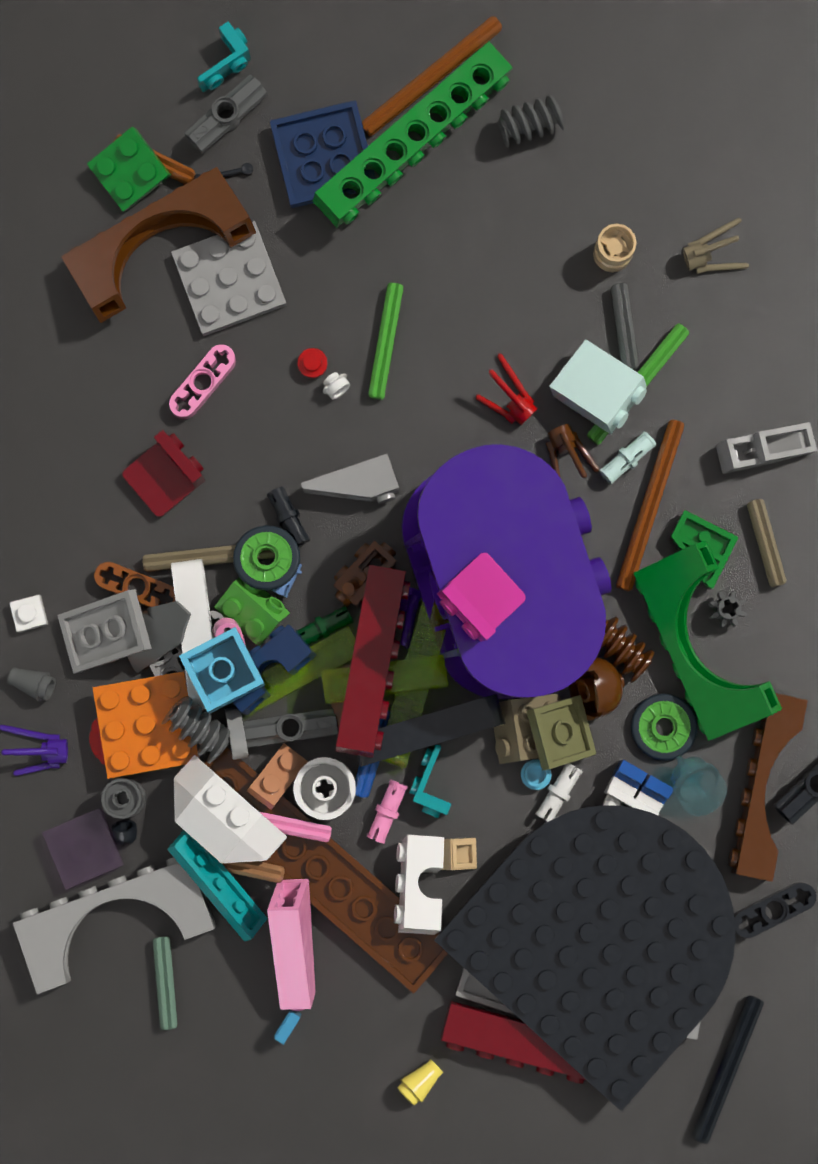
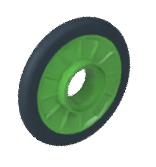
[233,525,300,590]
[631,694,698,761]

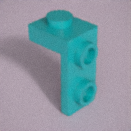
[197,21,251,92]
[409,744,451,818]

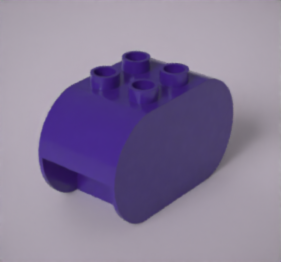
[401,444,612,699]

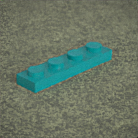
[167,830,268,942]

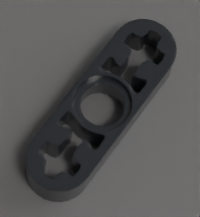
[734,882,816,938]

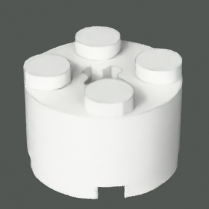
[293,757,356,820]

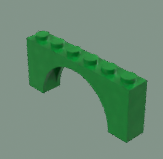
[634,541,782,741]

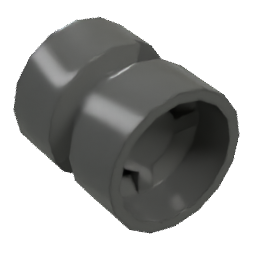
[101,778,147,819]

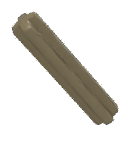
[747,499,787,587]

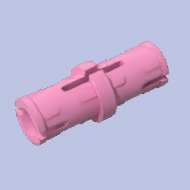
[367,779,408,844]

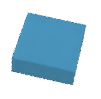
[274,1010,302,1045]

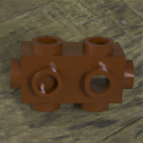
[333,540,397,607]

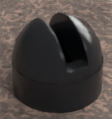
[112,820,137,846]

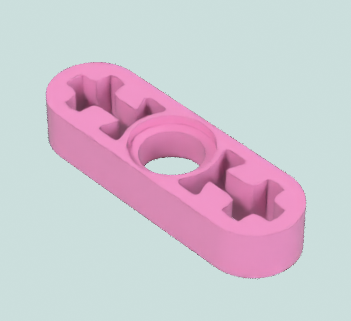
[169,344,236,420]

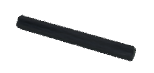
[692,995,764,1144]

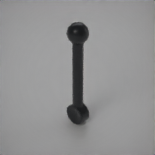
[193,163,253,180]

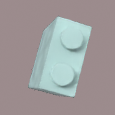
[550,339,647,434]

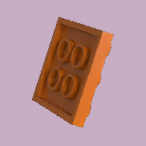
[92,671,199,779]

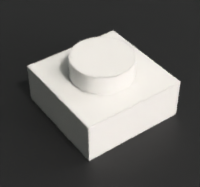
[10,595,48,633]

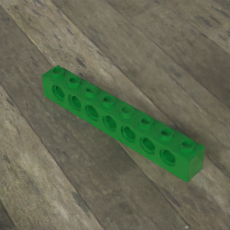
[312,41,513,228]

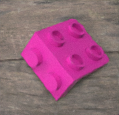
[437,553,526,642]

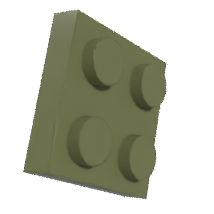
[526,695,596,771]

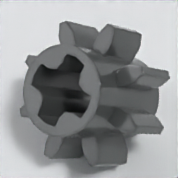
[708,591,747,628]

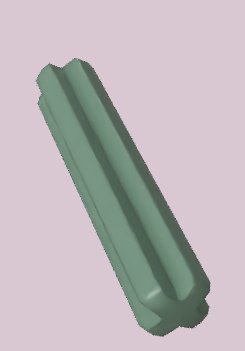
[153,936,178,1030]

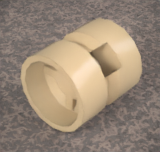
[593,223,637,273]

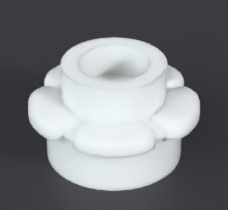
[323,372,351,400]

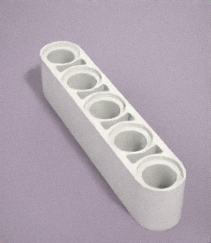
[171,559,214,710]

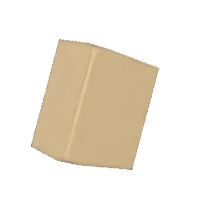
[441,838,477,870]

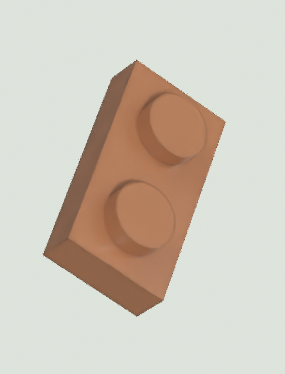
[247,743,308,810]

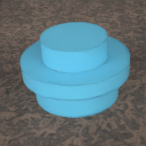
[521,759,551,790]

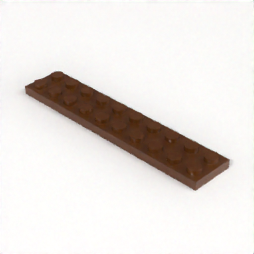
[205,747,448,994]

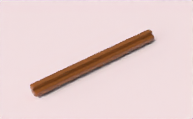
[362,16,502,137]
[616,419,685,591]

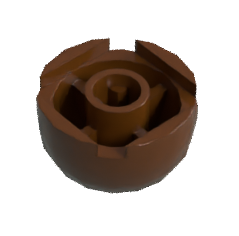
[568,658,625,720]

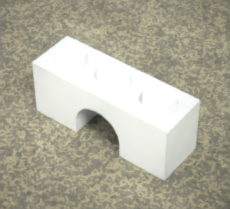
[394,835,444,935]

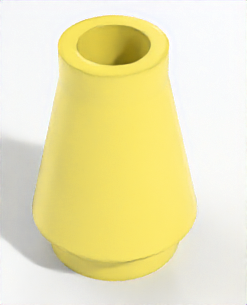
[397,1059,443,1106]

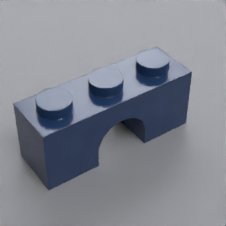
[233,624,317,715]

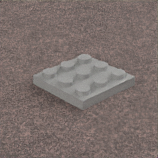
[171,221,287,337]

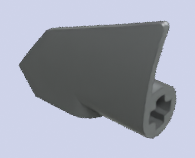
[128,601,191,673]

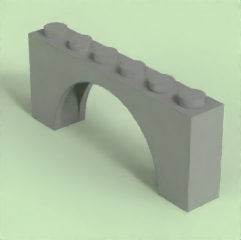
[13,857,217,994]

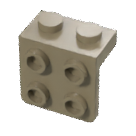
[494,694,561,764]

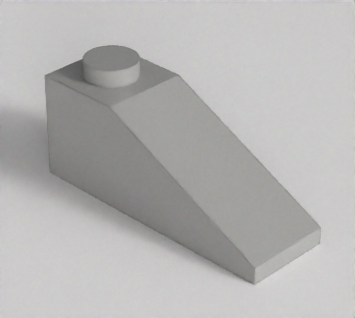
[301,454,399,504]

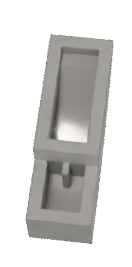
[716,422,817,474]

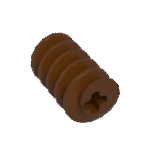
[600,616,654,683]

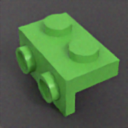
[214,577,290,646]

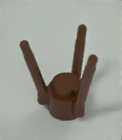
[546,424,599,478]

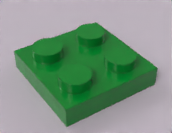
[87,126,171,212]

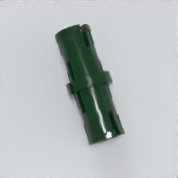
[296,605,354,645]

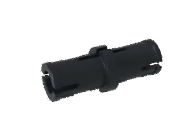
[267,486,310,547]

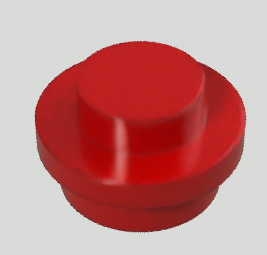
[298,348,328,378]

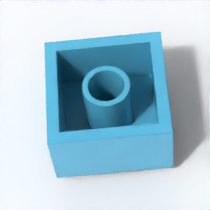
[179,627,265,713]

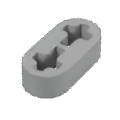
[224,707,248,760]

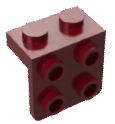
[122,430,205,517]

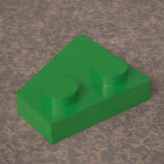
[670,510,739,590]

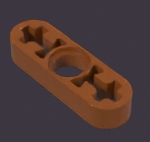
[94,562,176,607]

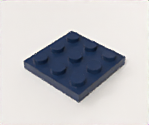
[270,100,376,208]

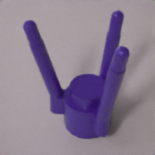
[400,587,421,649]
[0,725,68,776]

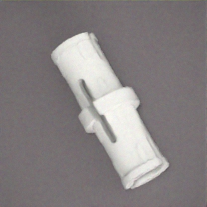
[535,763,583,822]

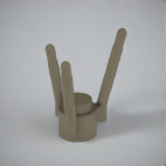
[682,218,749,274]

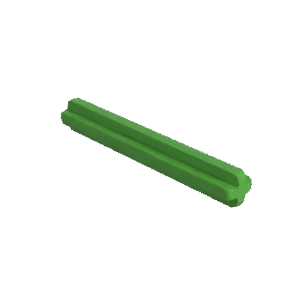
[368,283,403,400]

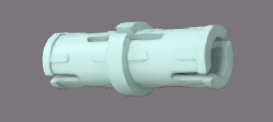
[599,431,656,485]

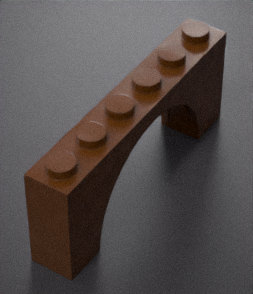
[61,167,256,323]

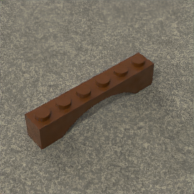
[728,693,808,882]

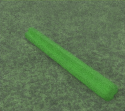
[587,323,689,445]

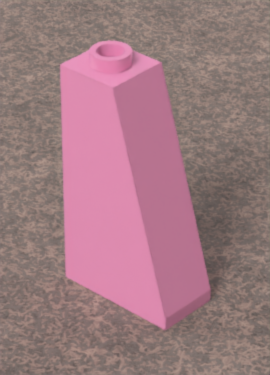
[267,879,316,1011]

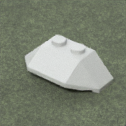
[174,755,287,863]

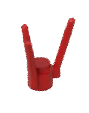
[476,353,538,425]

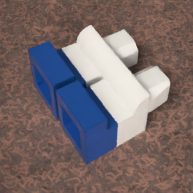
[603,760,674,815]

